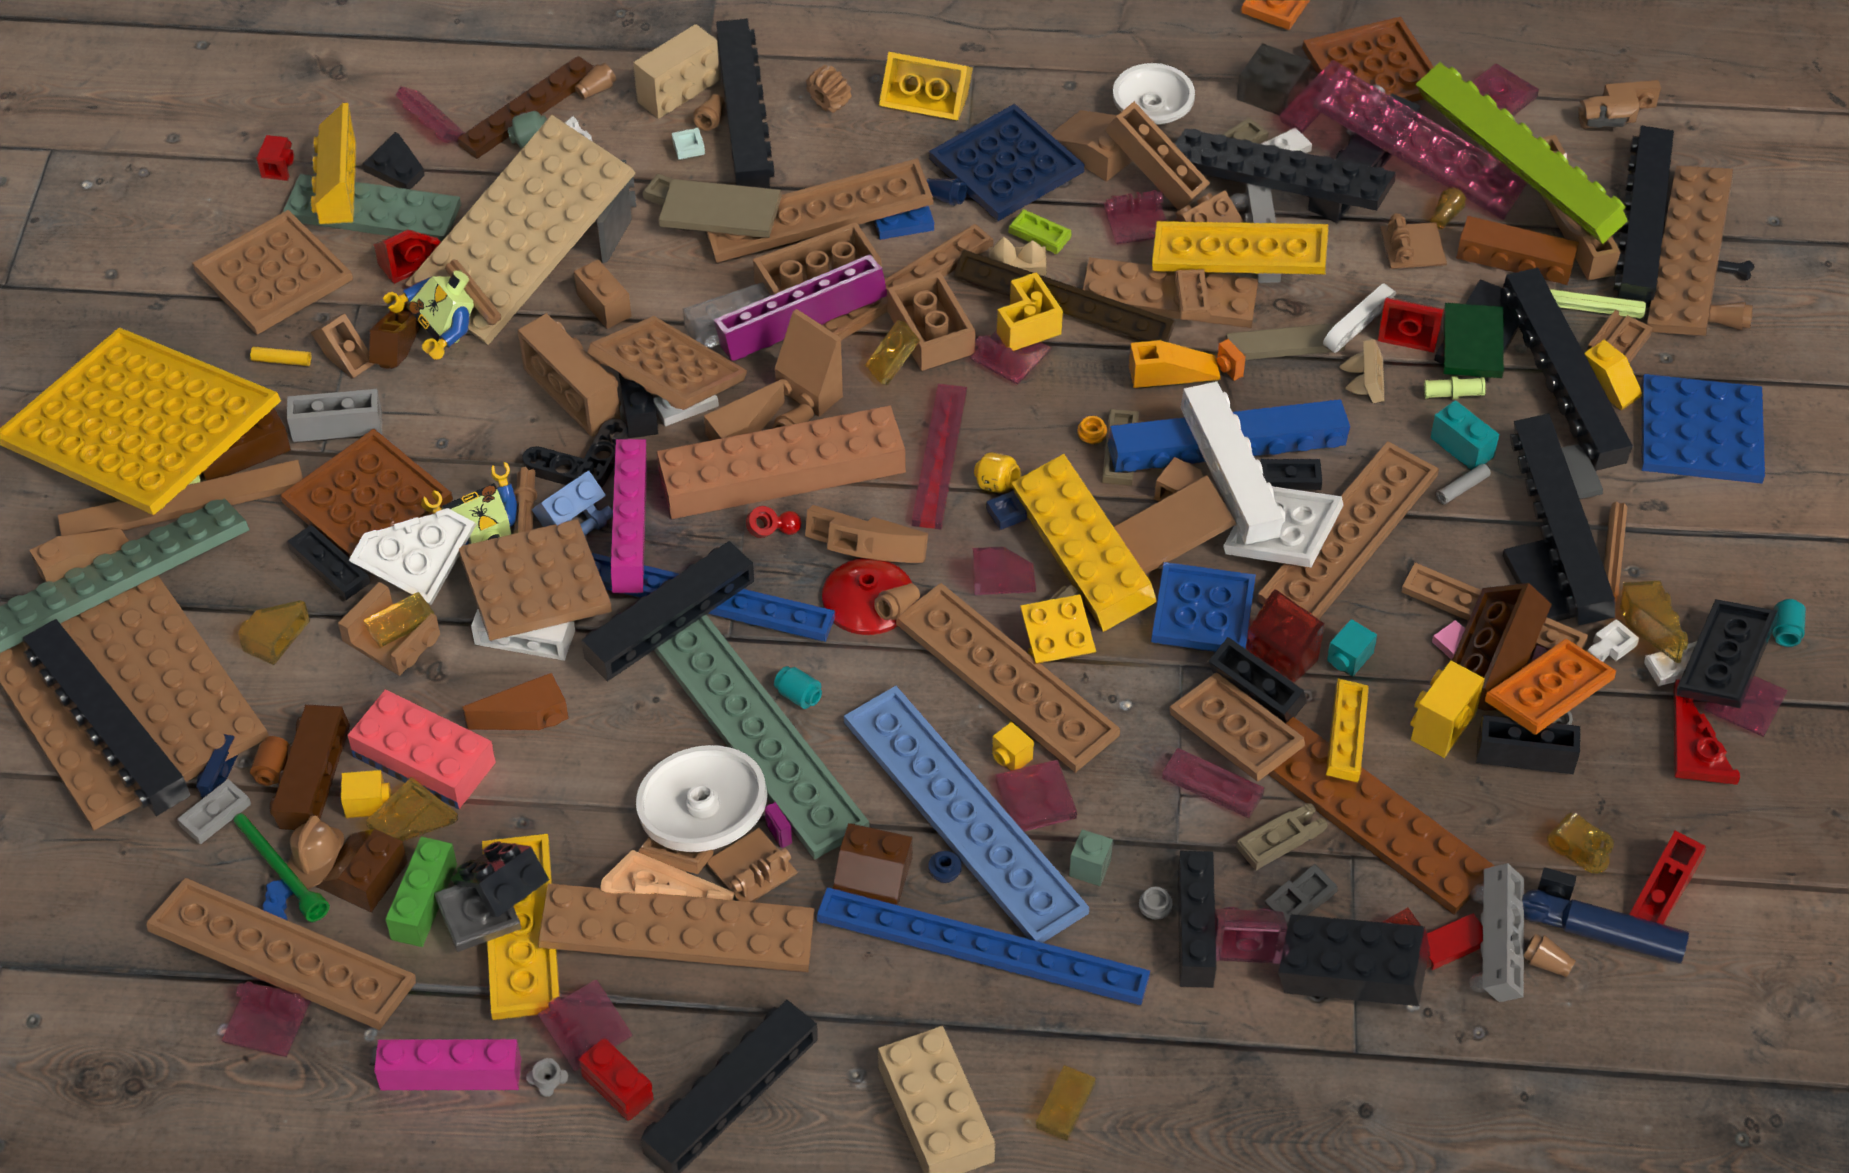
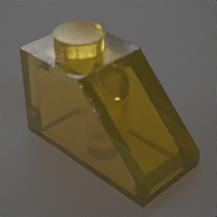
[238,600,310,665]

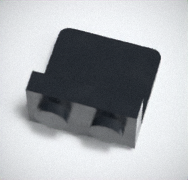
[451,841,549,917]

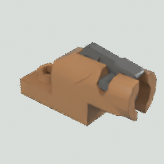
[1578,80,1661,129]

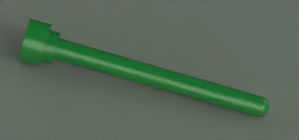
[234,813,330,922]

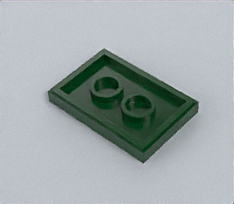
[1443,303,1504,379]

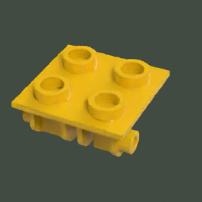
[1020,594,1096,664]

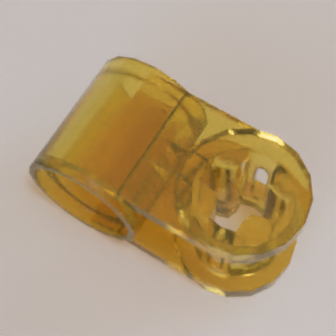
[1547,813,1614,873]

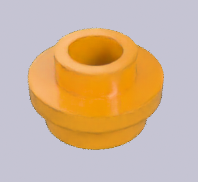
[1077,416,1107,444]

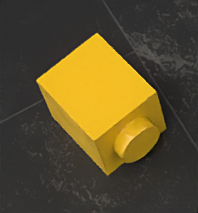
[341,770,391,818]

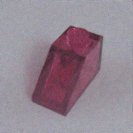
[972,547,1036,595]

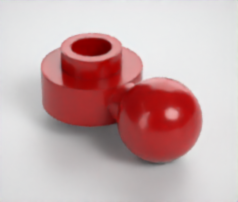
[746,506,802,538]

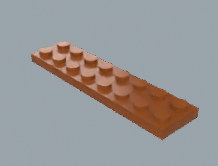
[1268,717,1495,915]

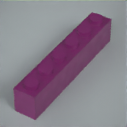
[714,254,887,361]

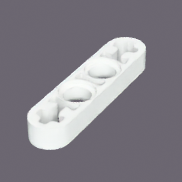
[1323,283,1396,353]

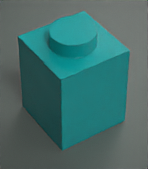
[1327,619,1377,677]

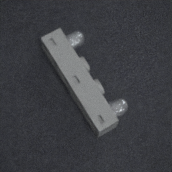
[1230,184,1281,283]
[1469,863,1524,1002]

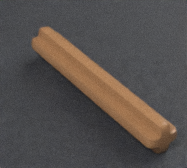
[1604,501,1628,602]

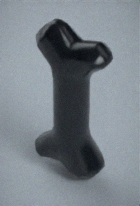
[1717,260,1755,281]

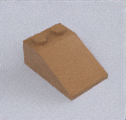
[1050,110,1132,182]
[775,309,843,417]

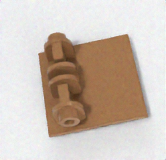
[1380,213,1447,269]
[706,828,798,902]

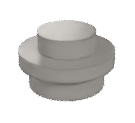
[1139,887,1173,919]

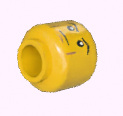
[974,452,1021,494]

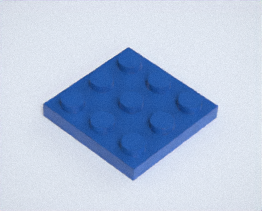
[1151,562,1256,652]

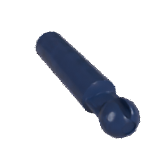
[1522,889,1689,964]

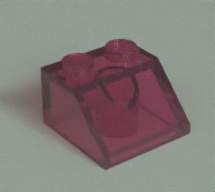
[1215,907,1287,964]

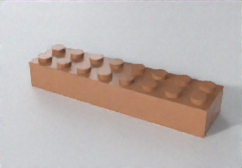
[657,405,906,519]

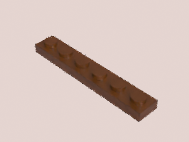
[458,56,594,159]

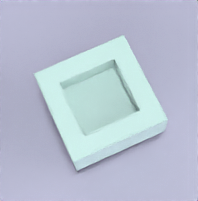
[672,128,705,160]

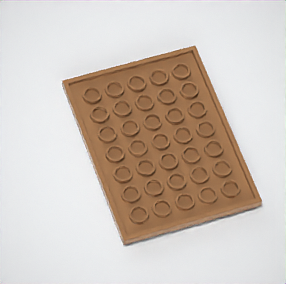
[0,576,269,831]

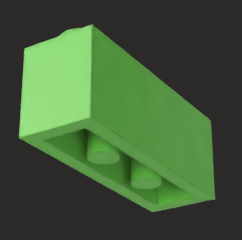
[386,836,457,947]

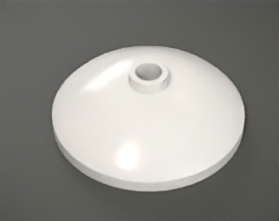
[1113,63,1195,125]

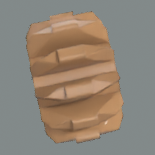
[806,65,852,113]

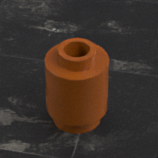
[250,736,289,786]

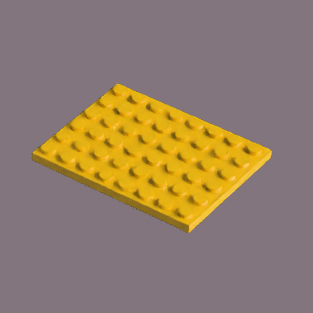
[0,327,281,515]

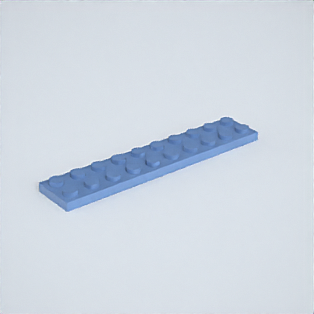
[844,686,1089,943]

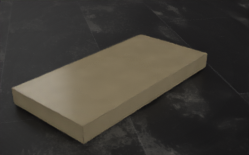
[659,179,782,238]

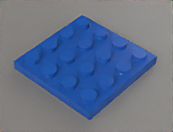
[1641,374,1765,484]

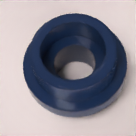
[929,851,962,883]

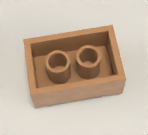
[887,272,975,371]

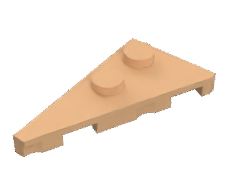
[600,850,734,900]

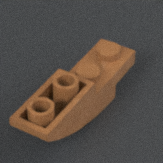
[805,505,928,563]

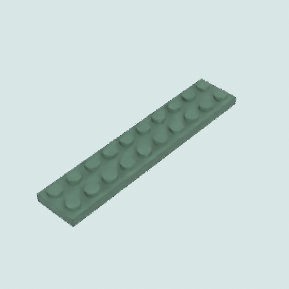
[0,498,249,653]
[654,615,870,860]

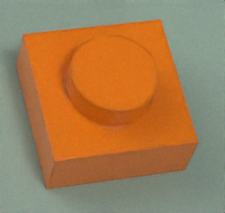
[1217,339,1246,381]

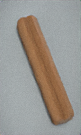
[445,259,501,325]

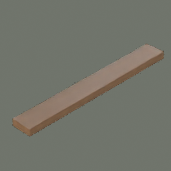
[822,224,993,340]
[58,460,303,536]

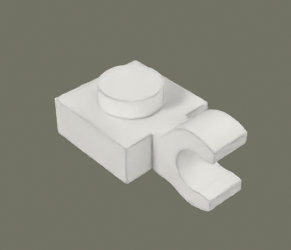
[1587,619,1640,662]

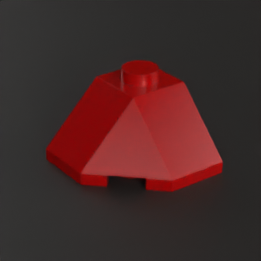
[374,230,440,284]

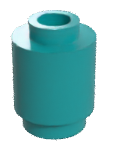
[1772,599,1806,647]
[774,666,822,709]

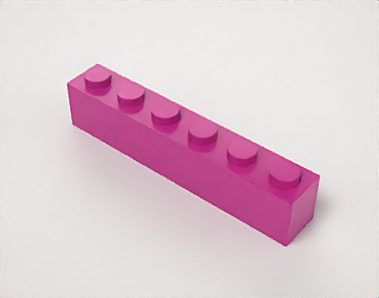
[611,439,647,593]

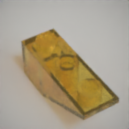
[1620,581,1688,663]

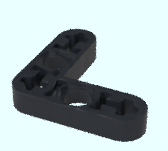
[522,418,629,488]

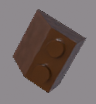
[833,823,913,905]
[316,829,408,913]

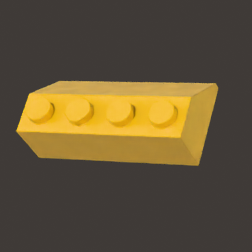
[311,103,356,224]

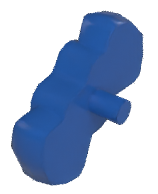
[263,880,294,920]

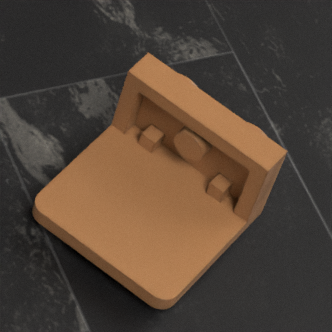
[1172,190,1244,223]

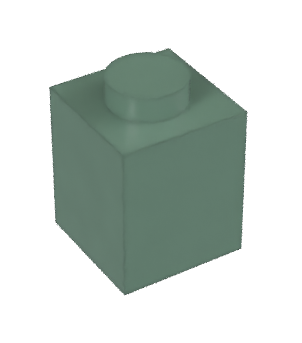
[1069,829,1113,886]

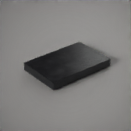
[1502,540,1575,622]

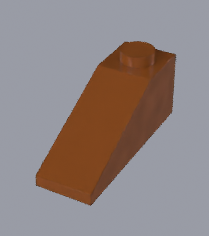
[462,672,569,730]

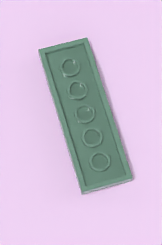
[282,174,461,243]

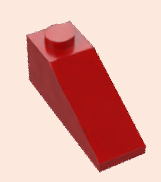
[1629,830,1706,924]

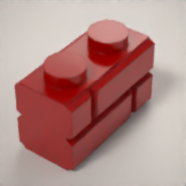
[579,1038,654,1121]

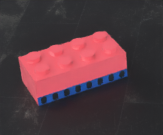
[348,689,496,809]

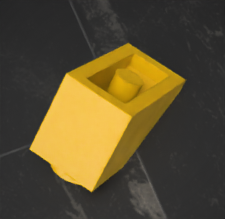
[1584,339,1642,411]

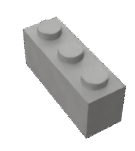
[287,389,383,442]

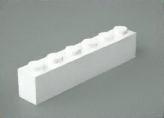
[1180,381,1285,545]

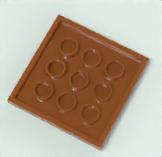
[1302,16,1434,119]
[280,429,453,568]

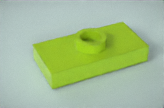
[1009,209,1072,254]

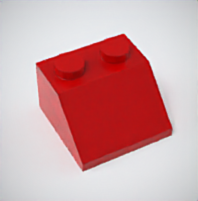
[1378,297,1444,353]

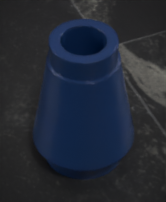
[926,178,967,206]

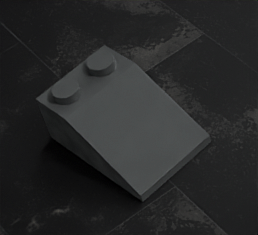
[597,160,636,263]

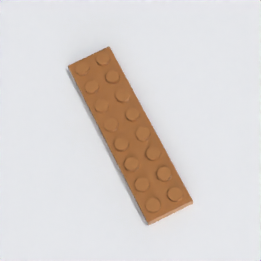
[706,158,934,263]
[1647,166,1733,336]
[1257,441,1439,631]
[896,583,1120,773]
[146,878,416,1030]
[539,883,815,972]

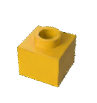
[992,722,1034,774]

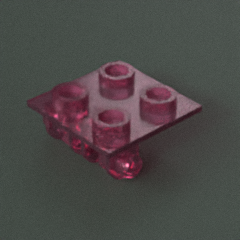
[1104,190,1166,244]
[970,330,1051,385]
[1704,676,1788,737]
[538,979,633,1071]
[222,981,311,1057]

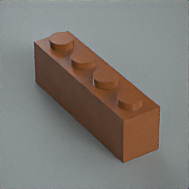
[1456,216,1579,285]

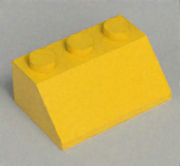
[879,52,973,120]

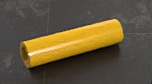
[250,346,311,366]

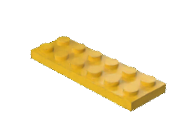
[1152,221,1328,274]
[482,834,561,1020]

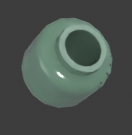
[508,111,547,149]

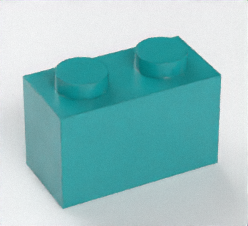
[1430,400,1499,470]

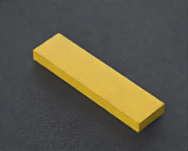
[1326,679,1369,782]

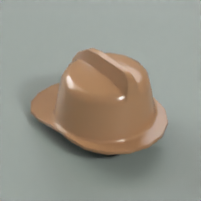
[287,815,345,889]

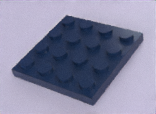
[929,103,1085,221]

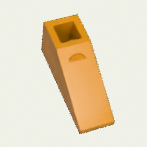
[1129,340,1220,388]

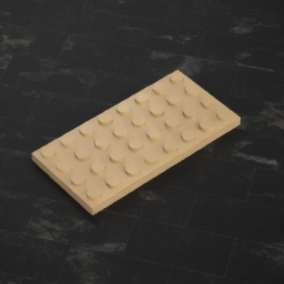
[406,115,636,345]

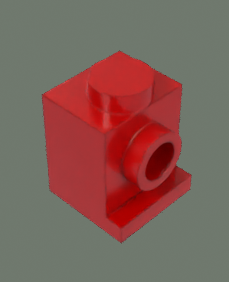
[257,135,294,181]

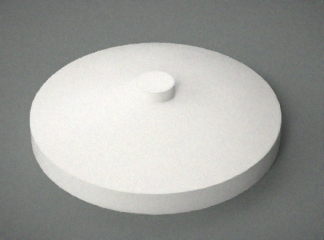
[636,745,767,852]

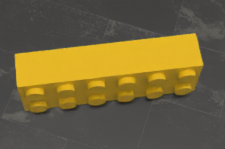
[1011,454,1157,632]

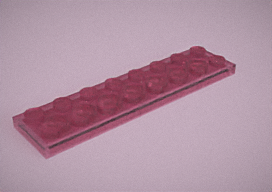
[1312,67,1528,220]

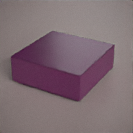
[765,802,792,848]

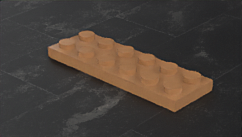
[1083,257,1259,328]

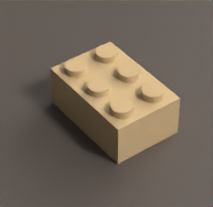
[633,24,720,119]

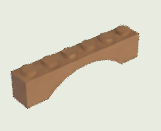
[1536,135,1620,281]

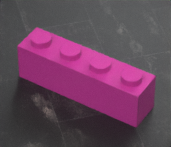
[374,1039,521,1090]

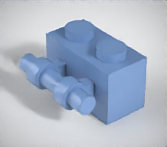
[531,470,613,536]

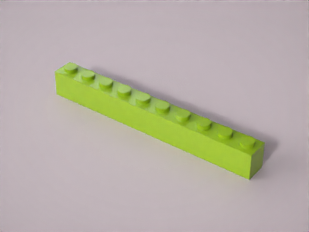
[1416,62,1628,244]

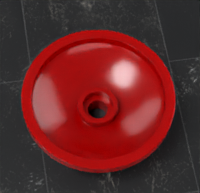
[822,558,914,635]

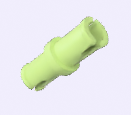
[1424,376,1486,400]

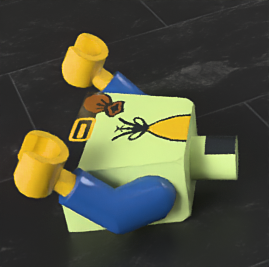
[383,270,474,360]
[421,462,518,545]

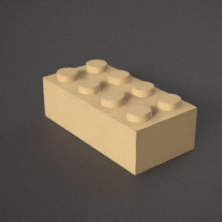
[878,1026,995,1173]

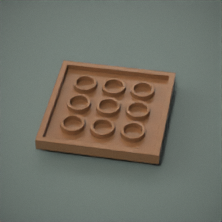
[193,210,353,335]
[587,316,747,410]
[459,519,612,641]

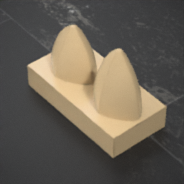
[989,237,1046,275]
[1339,339,1384,403]

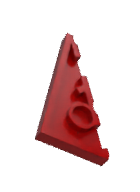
[1673,679,1740,785]

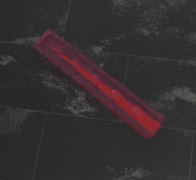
[912,384,967,530]

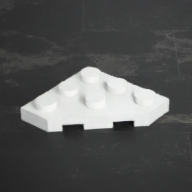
[349,508,477,605]

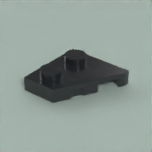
[363,132,425,190]

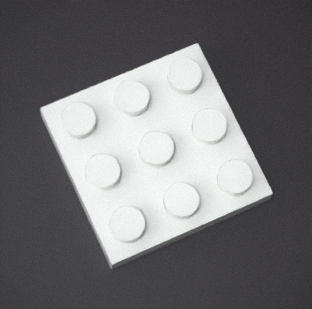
[1224,486,1343,568]

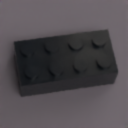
[1278,914,1430,1007]

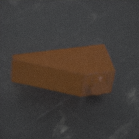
[369,303,421,369]

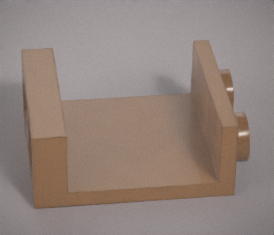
[338,582,440,676]

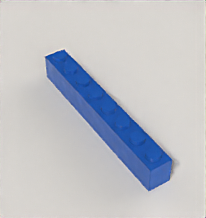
[1107,399,1350,472]

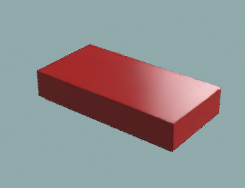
[1427,913,1483,970]

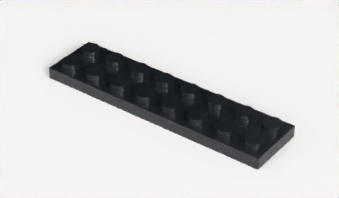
[1175,128,1396,211]

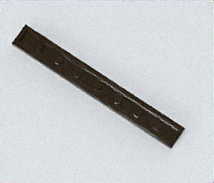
[953,249,1176,342]

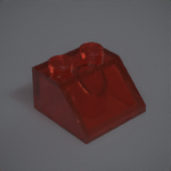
[1246,589,1325,683]

